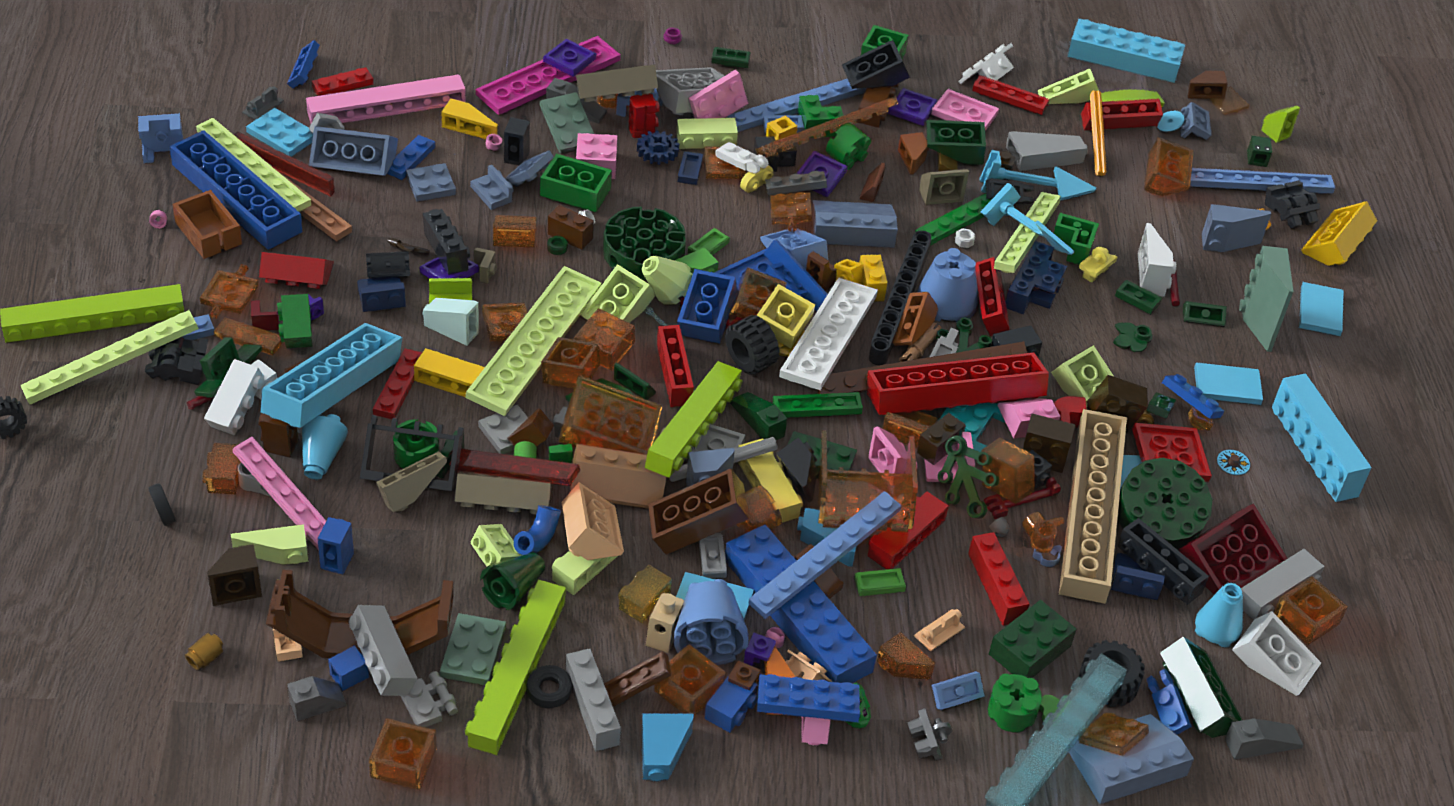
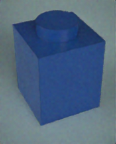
[328,646,369,691]

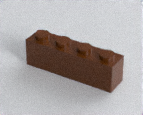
[857,83,900,128]

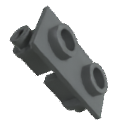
[242,86,284,120]

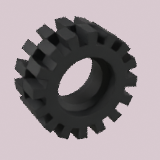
[0,396,27,439]

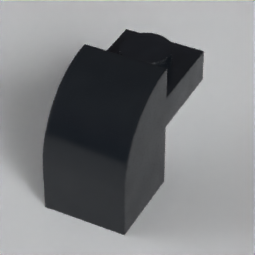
[754,137,797,172]

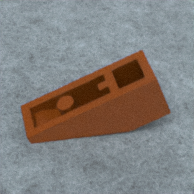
[893,292,938,346]

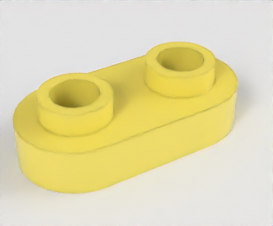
[740,165,773,193]

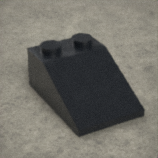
[842,40,910,89]

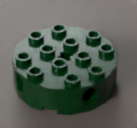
[603,207,686,280]
[1118,458,1212,550]

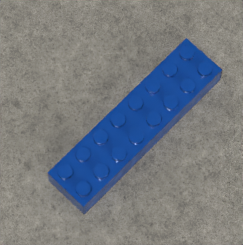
[169,130,302,250]
[725,524,877,683]

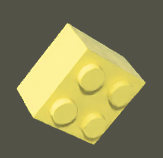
[757,284,815,349]

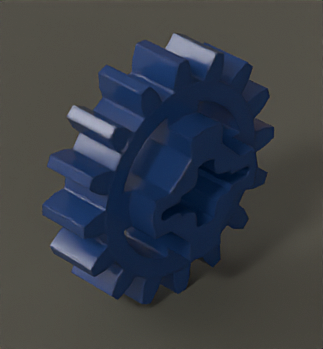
[636,130,679,165]

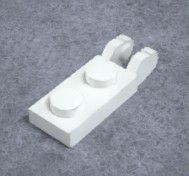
[716,142,769,174]

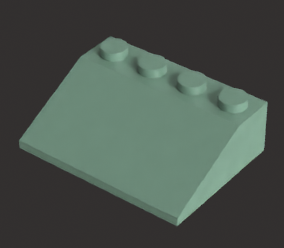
[1239,246,1294,352]

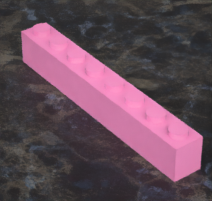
[306,75,466,123]

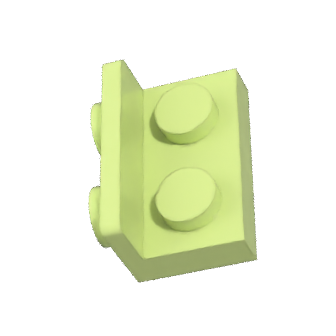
[471,524,522,567]

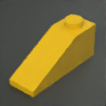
[441,99,498,139]

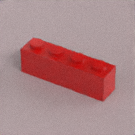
[1081,99,1163,130]
[975,257,1010,336]
[657,325,694,407]
[868,491,949,570]
[968,532,1029,626]

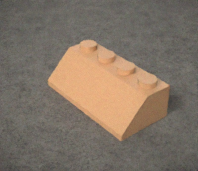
[562,482,624,560]

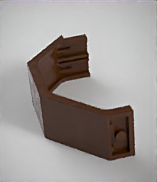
[266,570,454,658]

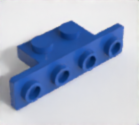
[764,239,828,312]

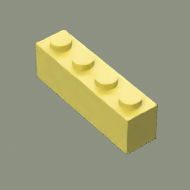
[738,439,803,525]

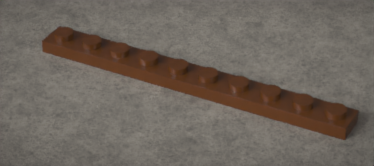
[818,341,1027,394]

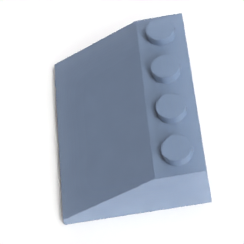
[812,200,898,248]
[1064,714,1194,804]

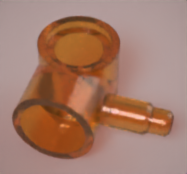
[1022,512,1065,553]

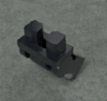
[1264,180,1321,229]
[145,337,208,385]

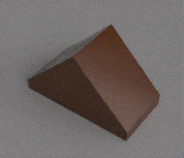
[507,408,554,447]

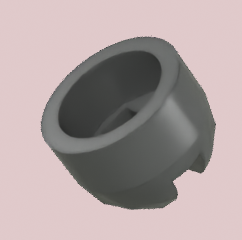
[989,517,1010,537]

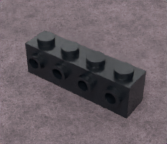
[422,209,470,275]
[1118,518,1209,605]

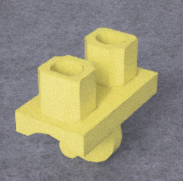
[1079,247,1117,282]

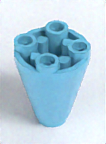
[302,414,348,480]
[1195,583,1243,647]

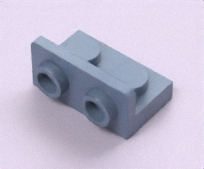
[1180,102,1211,140]
[471,165,514,210]

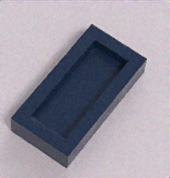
[677,151,703,185]

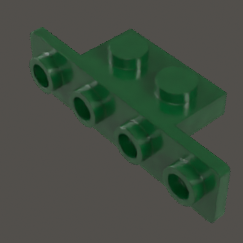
[194,337,263,398]

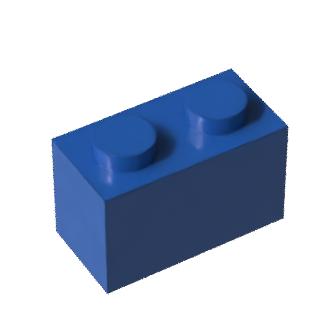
[317,517,354,574]
[704,674,758,733]

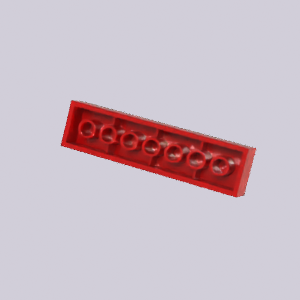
[867,352,1049,415]

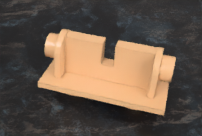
[914,609,965,652]
[785,649,832,682]

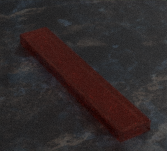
[234,131,335,197]
[449,448,581,486]

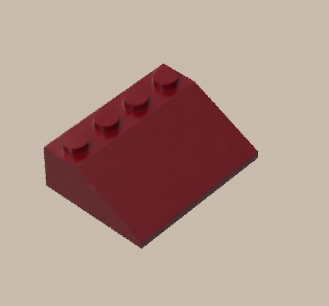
[1178,503,1288,595]

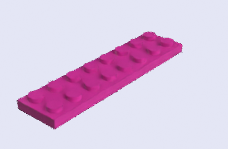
[476,36,621,115]

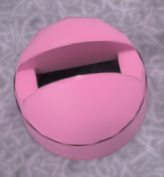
[486,134,502,151]
[149,210,167,229]
[765,627,785,648]

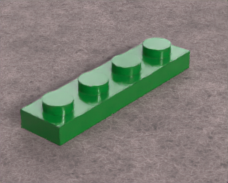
[772,392,863,417]

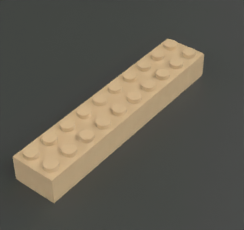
[1059,409,1127,604]

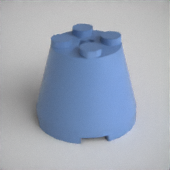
[917,248,979,323]
[674,579,748,666]

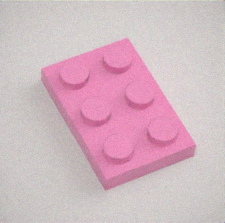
[688,70,748,119]
[931,89,999,131]

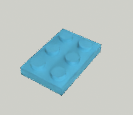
[246,108,313,158]

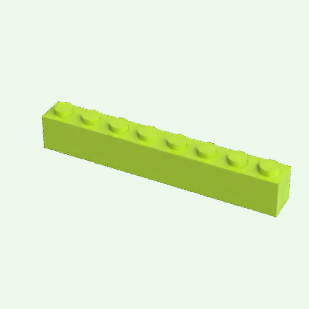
[0,284,185,343]
[645,361,743,478]
[465,580,566,755]

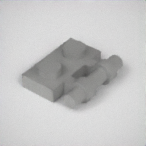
[401,671,458,730]

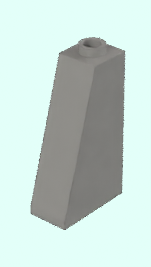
[1006,131,1088,171]

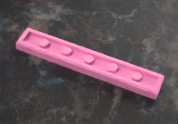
[233,437,326,551]

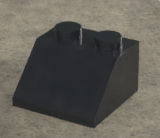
[776,437,818,503]

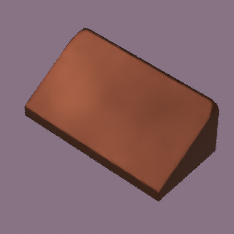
[859,163,885,202]

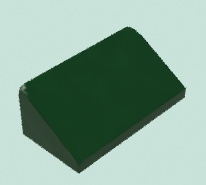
[1183,301,1227,327]
[614,362,656,401]

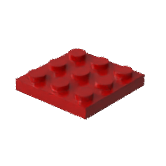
[1132,423,1212,482]

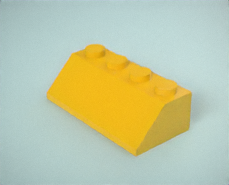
[1301,201,1377,266]

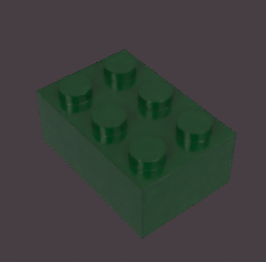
[989,599,1077,678]

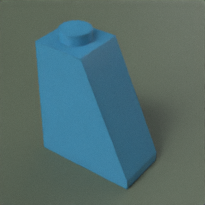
[797,508,856,567]
[642,714,694,781]

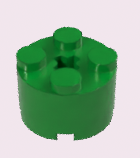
[826,123,872,170]
[393,419,440,469]
[988,674,1042,732]

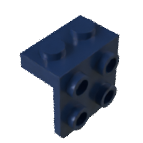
[357,277,406,312]
[1111,553,1165,600]

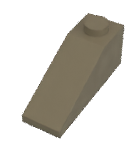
[376,451,447,512]

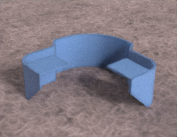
[1032,545,1062,567]

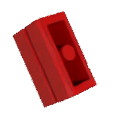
[628,93,659,138]

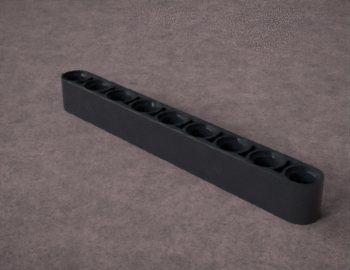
[869,230,932,366]

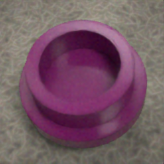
[664,28,682,44]

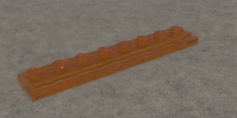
[756,96,898,157]

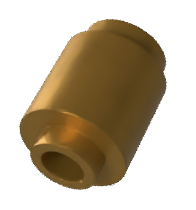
[185,633,223,670]

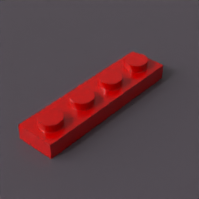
[972,75,1049,115]
[373,348,423,419]

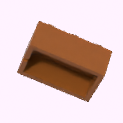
[172,190,242,259]

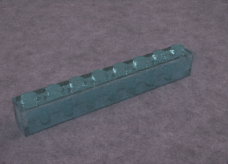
[985,653,1127,806]

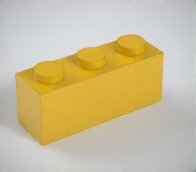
[414,348,485,397]

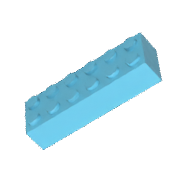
[1068,19,1185,83]
[1272,374,1372,502]

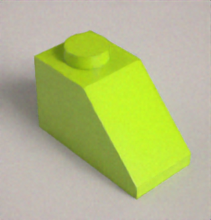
[1261,106,1300,143]

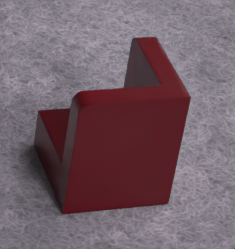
[251,300,279,331]

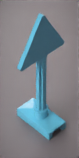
[979,150,1096,200]
[981,183,1074,255]

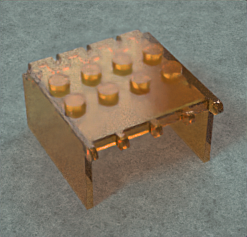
[818,431,918,532]

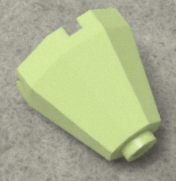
[641,256,693,304]

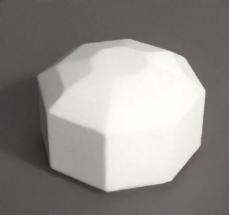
[955,229,975,248]

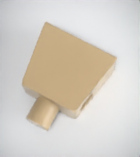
[646,593,684,653]

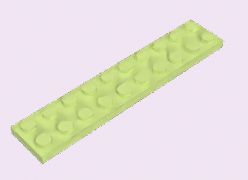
[465,266,601,416]

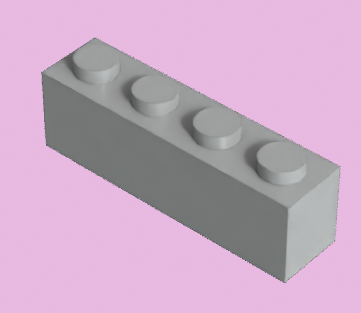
[1241,549,1325,620]
[349,605,417,696]
[566,648,621,751]

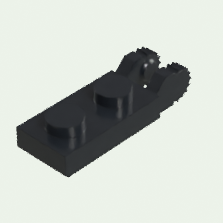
[986,178,1034,204]

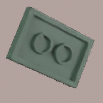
[539,92,594,154]
[440,613,506,685]

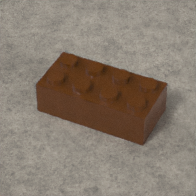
[648,469,749,555]

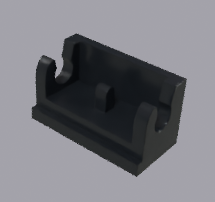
[366,251,410,278]

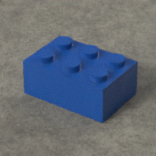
[677,269,737,343]

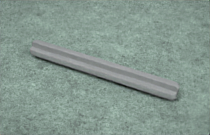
[669,437,778,482]

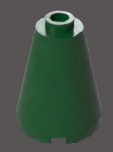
[480,553,545,610]

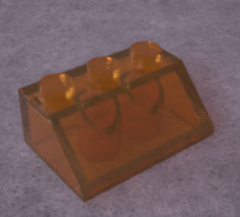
[1144,137,1194,196]

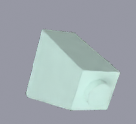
[423,298,479,346]

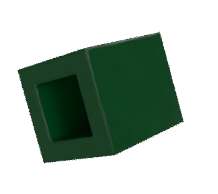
[1247,136,1272,167]

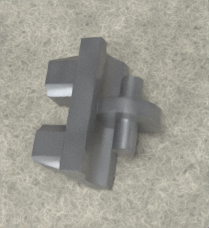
[907,709,952,760]

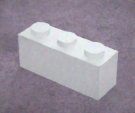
[204,359,264,435]

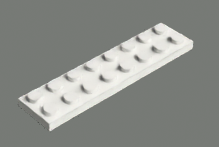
[779,278,878,390]

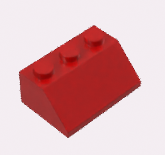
[259,252,334,289]

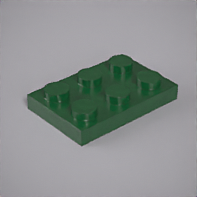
[788,431,857,487]

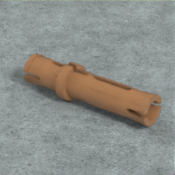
[899,323,942,362]

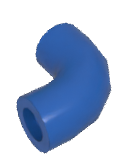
[513,505,561,555]

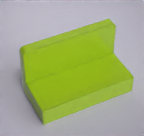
[429,278,472,304]

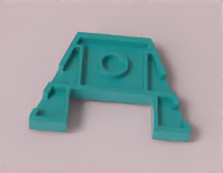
[938,403,1006,468]

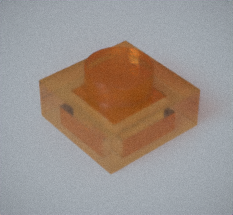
[1188,407,1214,431]

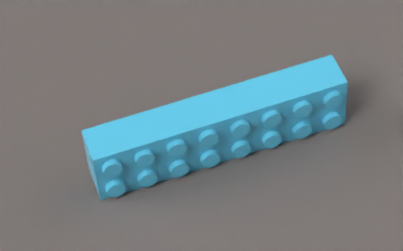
[261,323,403,428]

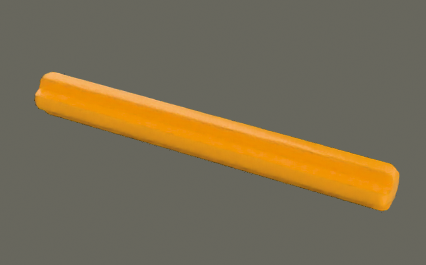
[1090,90,1107,176]

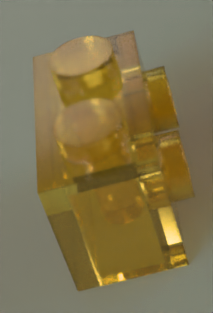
[618,565,672,623]

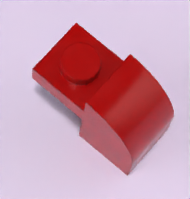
[1054,396,1087,428]

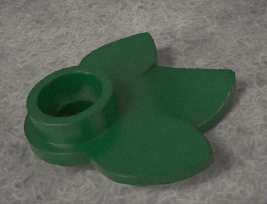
[1113,322,1153,352]

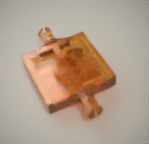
[770,192,812,232]
[200,264,259,319]

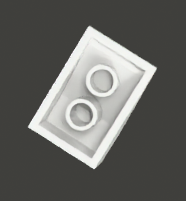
[1138,223,1176,297]
[1232,611,1321,696]

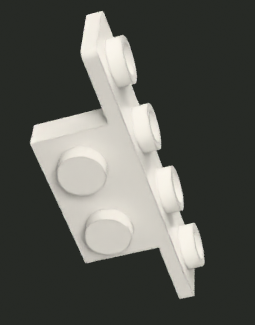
[959,43,1014,84]

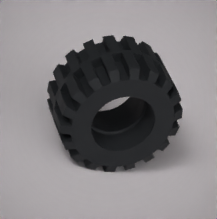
[725,315,780,375]
[1078,640,1145,707]

